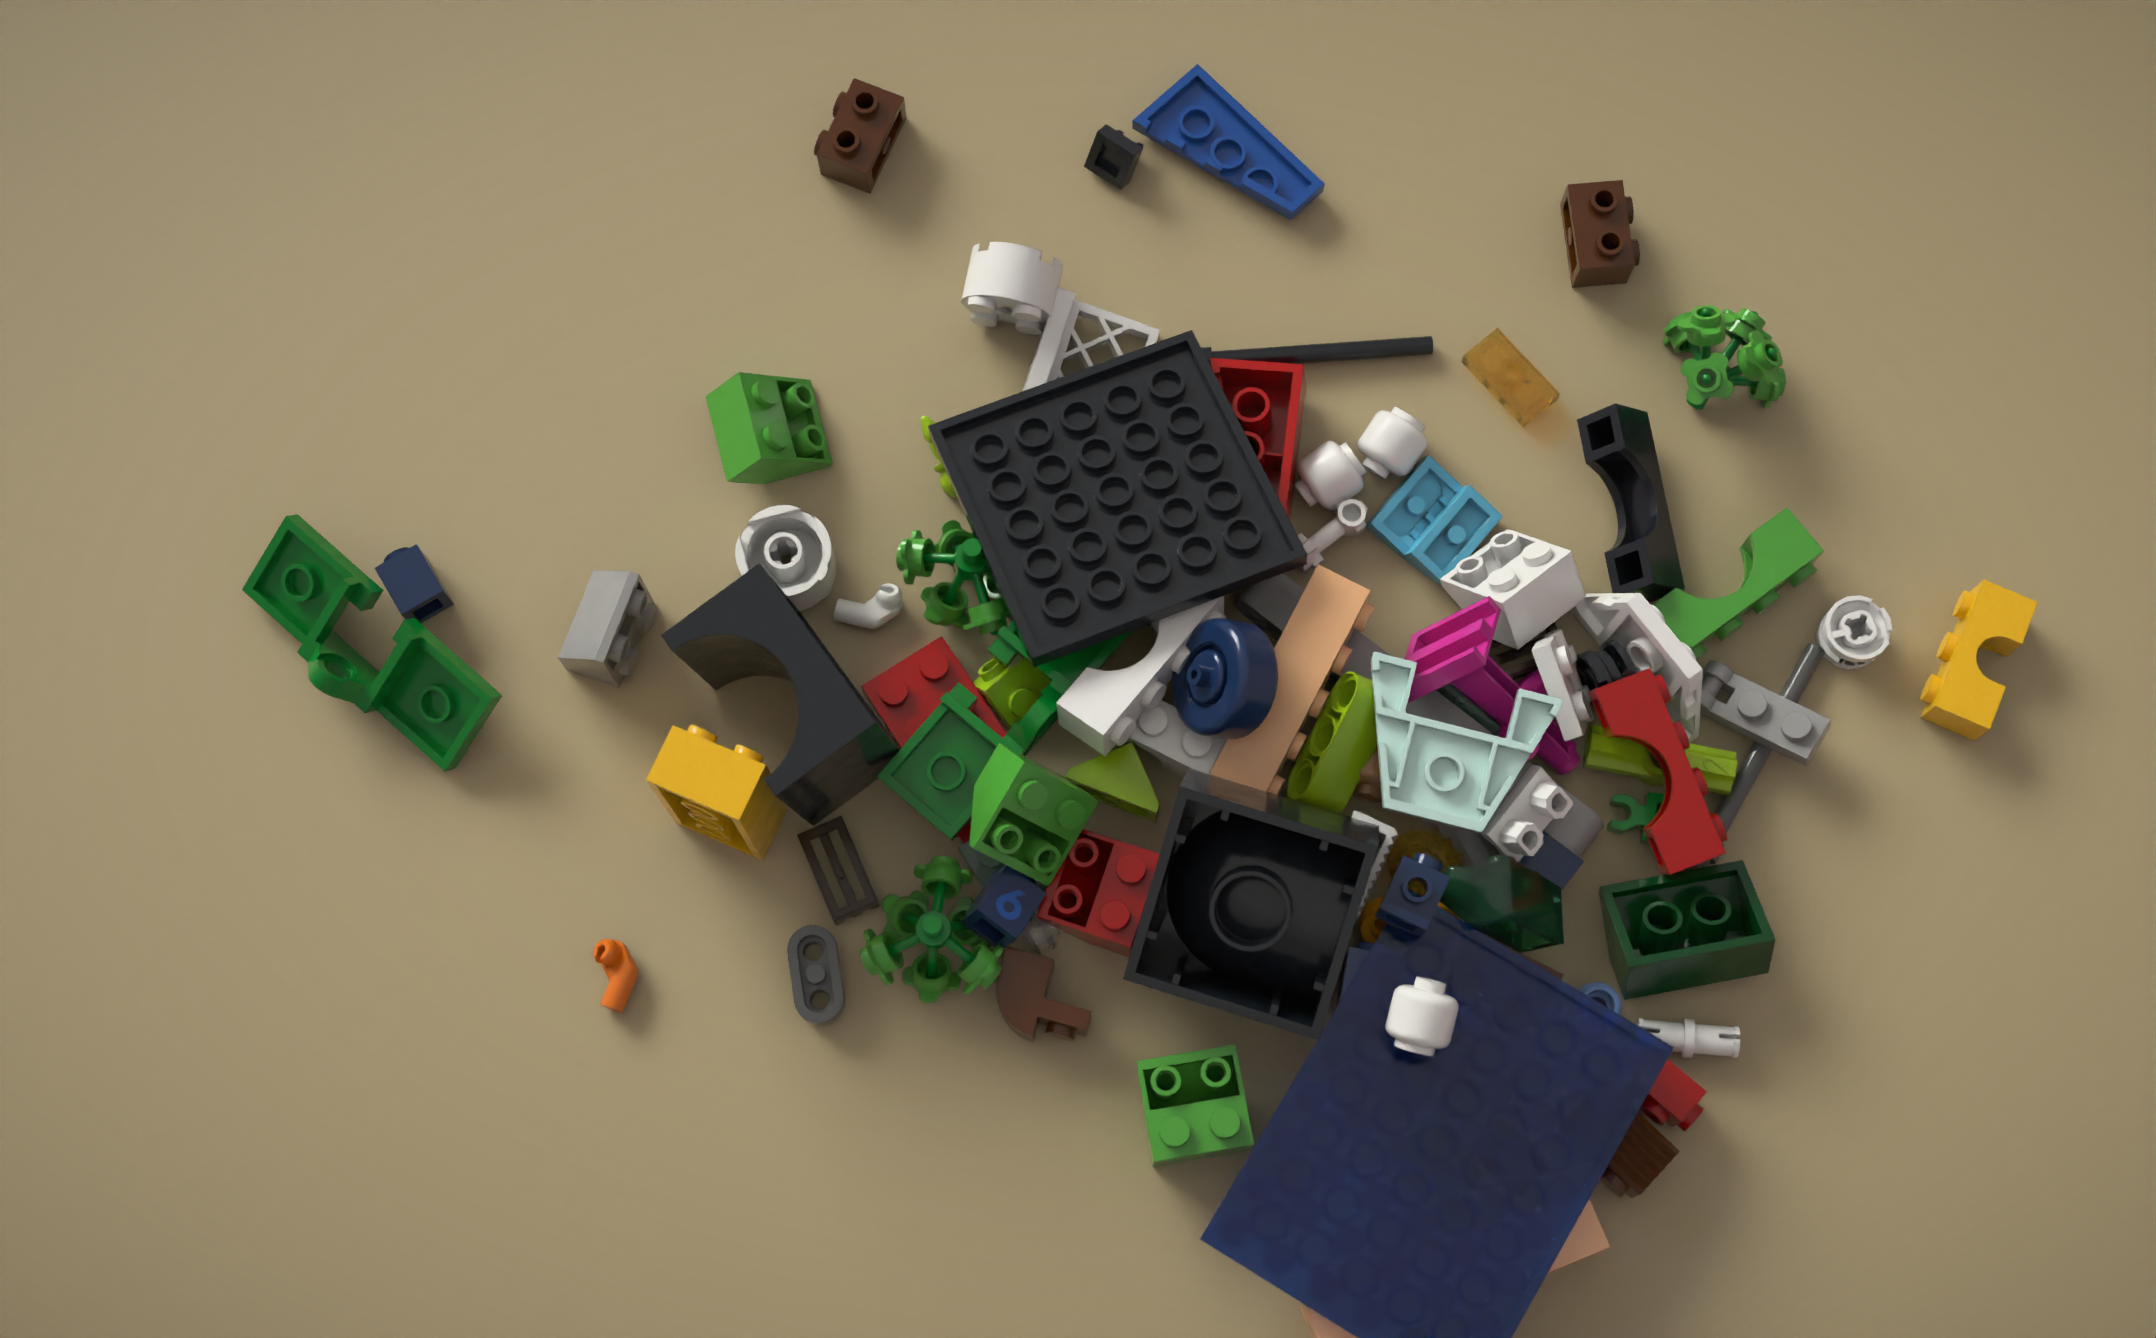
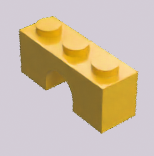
[1920,579,2038,741]

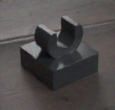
[1084,124,1143,190]

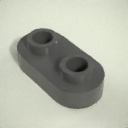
[787,925,845,1025]

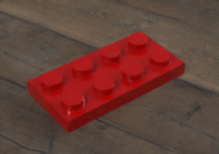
[861,636,1007,844]

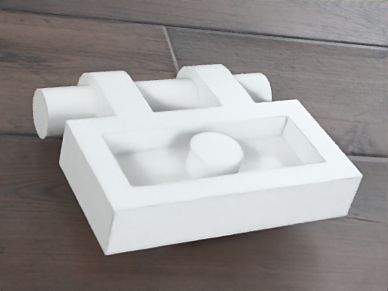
[1531,629,1594,741]

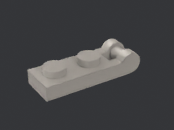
[1700,660,1831,766]

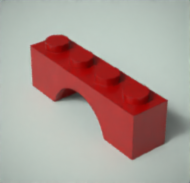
[1588,668,1727,875]

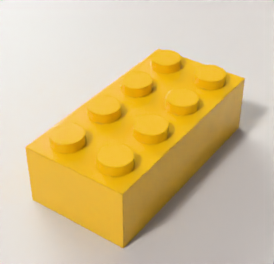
[646,725,787,861]

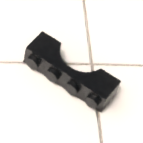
[1577,403,1685,602]

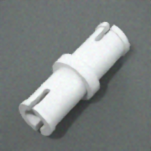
[1635,1018,1740,1059]

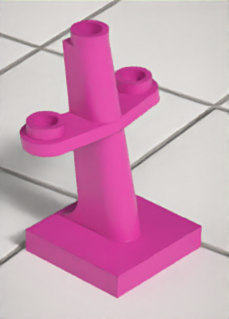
[1404,596,1581,775]

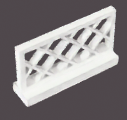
[1022,287,1160,391]

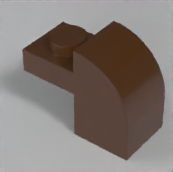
[996,946,1091,1042]

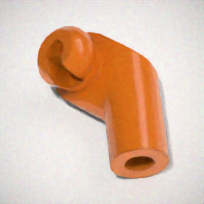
[593,939,638,1013]

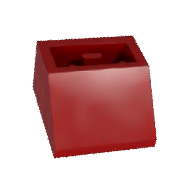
[1037,829,1160,957]

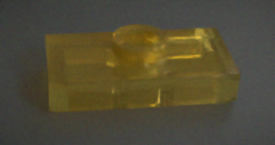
[1461,328,1560,428]

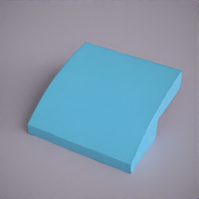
[1366,455,1503,586]

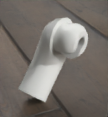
[834,583,903,629]

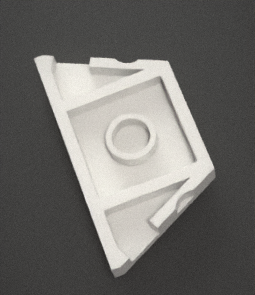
[1571,593,1703,743]

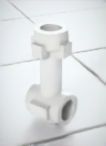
[1298,499,1368,572]

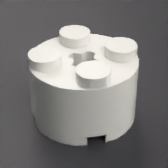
[961,242,1063,335]
[735,505,836,611]

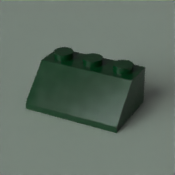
[1599,860,1776,1000]

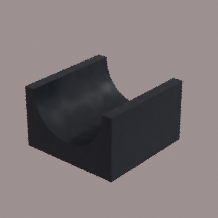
[661,563,900,826]

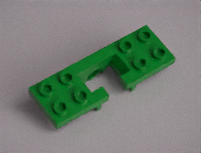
[242,514,503,772]
[877,621,1135,841]

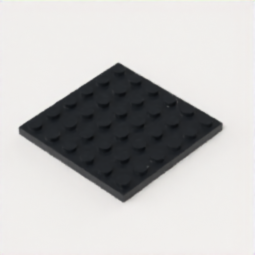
[928,330,1307,668]

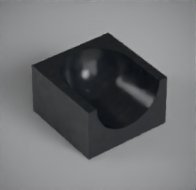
[1123,768,1379,1040]

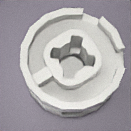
[1815,595,1893,670]

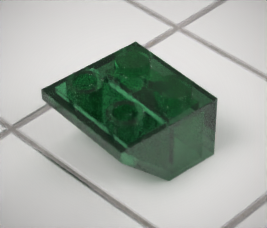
[1423,855,1564,953]

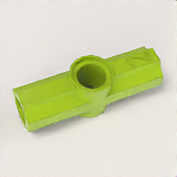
[1583,724,1738,795]

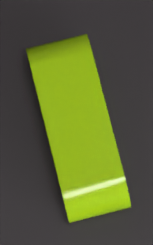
[1287,671,1377,813]

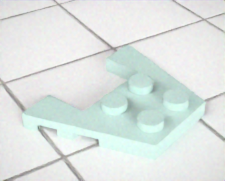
[1371,652,1563,834]

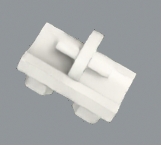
[1480,764,1573,866]

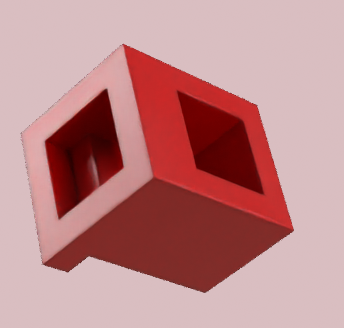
[1619,1052,1707,1132]

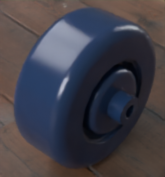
[1172,618,1278,739]

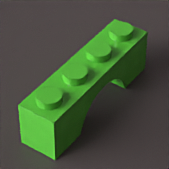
[1653,507,1824,660]

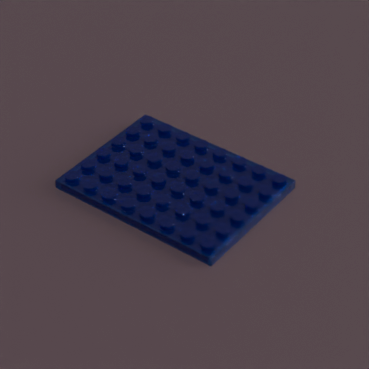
[1199,889,1674,1338]

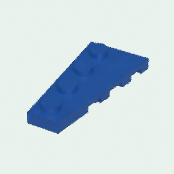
[1132,64,1325,220]

